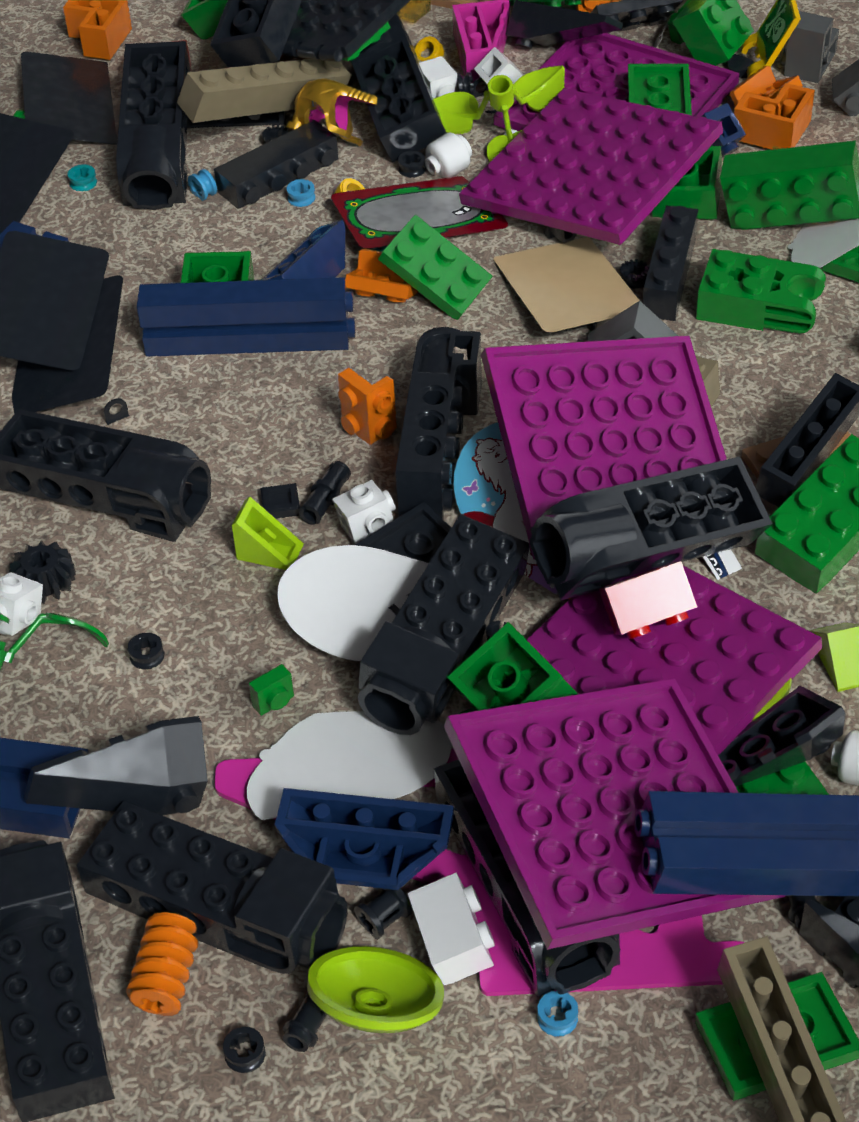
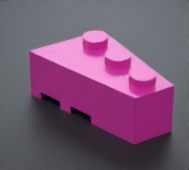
[452,0,510,83]

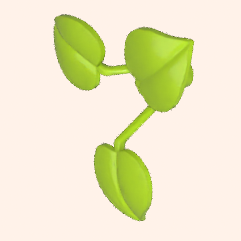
[433,65,565,162]

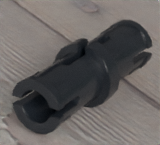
[299,461,351,525]

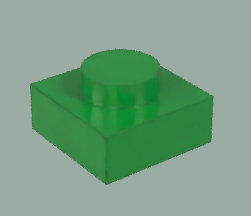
[249,664,294,716]

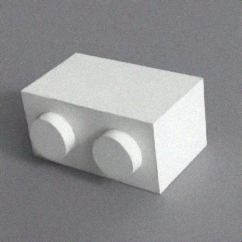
[408,872,495,985]

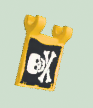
[740,0,801,78]

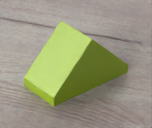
[232,497,304,570]
[808,622,859,692]

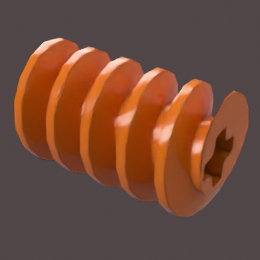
[126,912,198,1016]

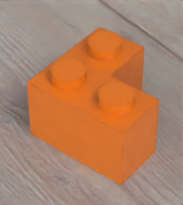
[63,0,132,60]
[734,83,815,150]

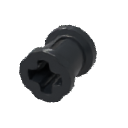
[354,888,413,940]

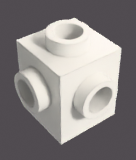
[332,480,396,544]
[0,572,43,636]

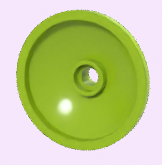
[307,946,444,1033]

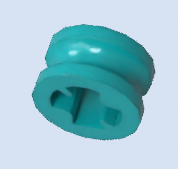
[68,164,97,191]

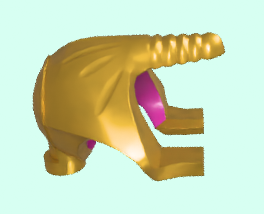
[286,78,377,146]

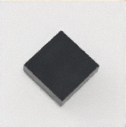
[260,483,300,519]

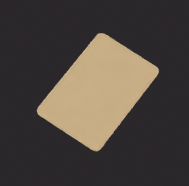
[494,237,640,332]

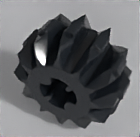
[9,540,76,604]

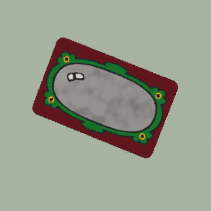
[331,176,508,248]

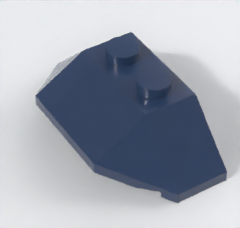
[261,219,345,280]
[275,788,454,890]

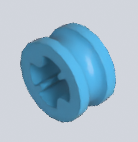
[188,169,217,201]
[287,179,316,207]
[537,991,578,1037]

